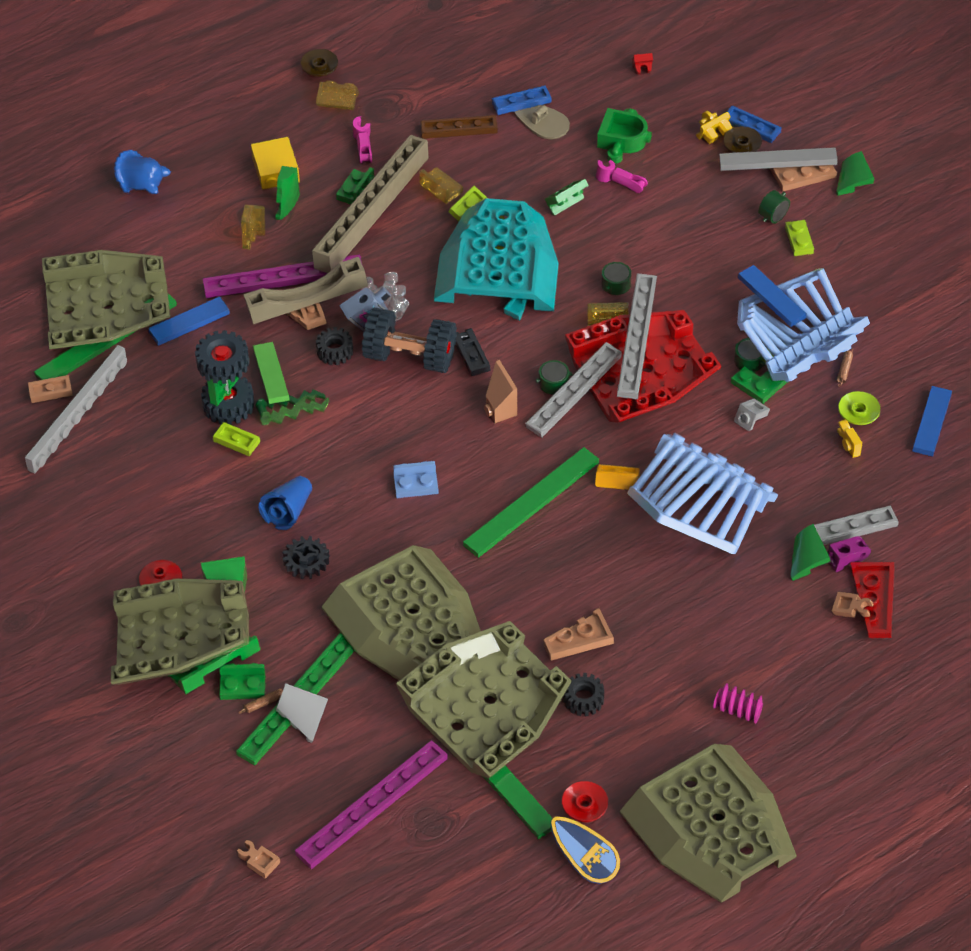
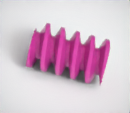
[713,683,763,724]

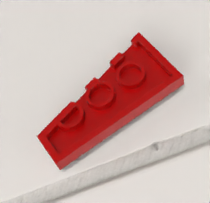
[850,562,895,638]

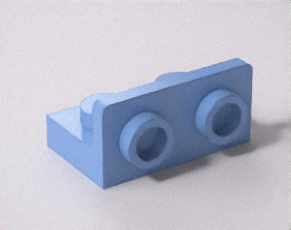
[393,461,439,498]

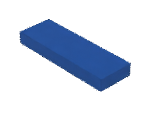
[492,85,552,115]
[727,106,781,143]

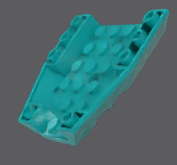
[434,198,559,312]

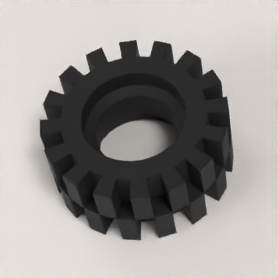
[316,327,353,365]
[564,673,604,716]

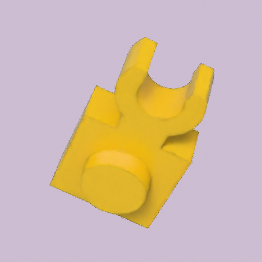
[837,419,862,458]

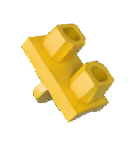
[696,111,733,144]

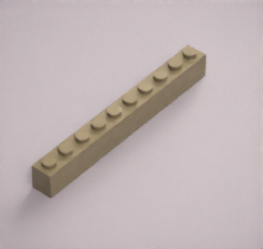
[312,135,429,273]

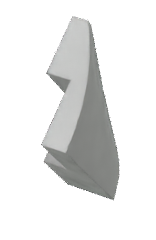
[276,684,328,743]

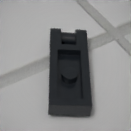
[455,328,490,377]

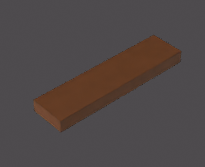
[420,115,498,139]

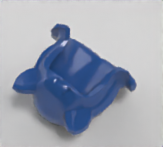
[114,150,171,194]

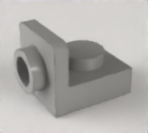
[734,399,770,431]

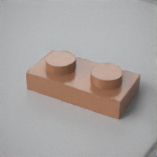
[28,375,73,403]

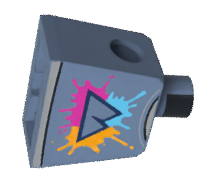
[339,287,391,332]

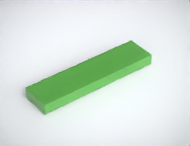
[253,342,289,404]

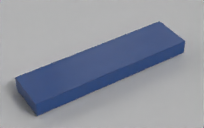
[738,265,807,327]
[148,297,230,346]
[913,386,952,456]

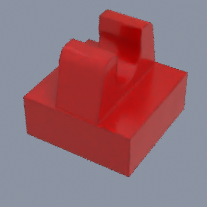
[632,53,653,74]

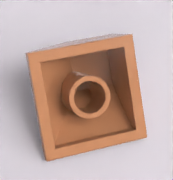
[484,360,517,423]

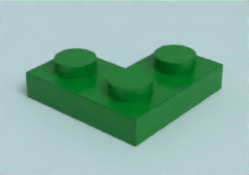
[731,366,788,404]

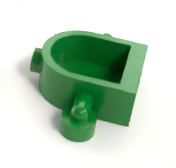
[597,108,652,164]

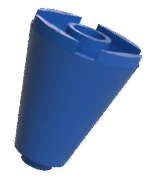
[258,476,312,530]

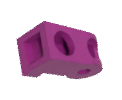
[827,536,871,572]

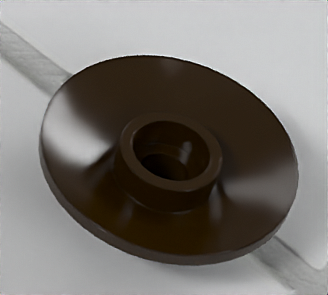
[301,49,338,76]
[724,126,762,153]

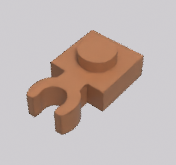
[832,592,873,618]
[237,840,280,879]

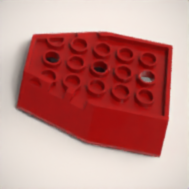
[565,310,721,423]

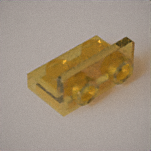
[316,81,359,110]
[420,167,463,204]
[241,204,265,249]
[587,302,629,326]

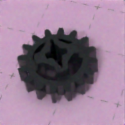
[283,536,330,579]

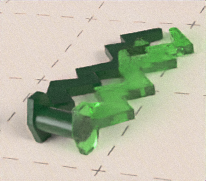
[255,389,329,425]

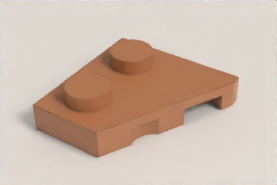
[286,303,327,330]

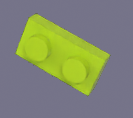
[448,186,487,221]
[785,220,814,256]
[213,422,260,456]

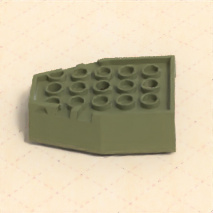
[42,250,171,349]
[322,545,481,681]
[111,579,249,685]
[396,621,572,778]
[620,744,797,903]

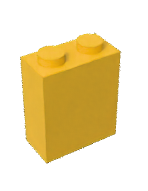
[251,137,300,190]

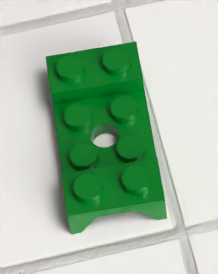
[168,635,261,694]

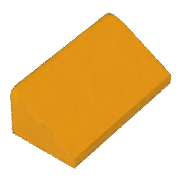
[595,464,640,490]

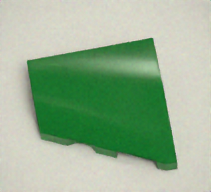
[836,151,874,196]
[276,166,300,220]
[791,524,830,581]

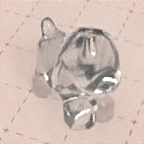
[362,272,409,321]

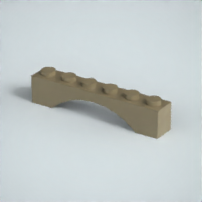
[244,257,368,324]

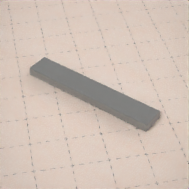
[720,148,837,171]
[525,342,622,438]

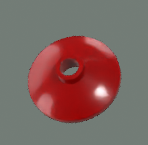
[139,560,182,586]
[562,781,608,822]

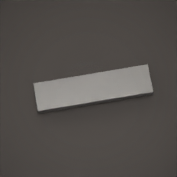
[814,506,898,545]

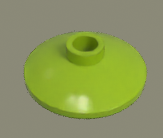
[838,391,880,425]

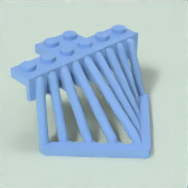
[737,268,870,382]
[627,433,778,554]

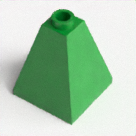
[201,556,247,592]

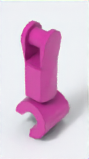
[353,116,372,164]
[596,160,648,193]

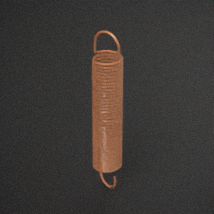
[837,348,853,387]
[239,689,283,714]

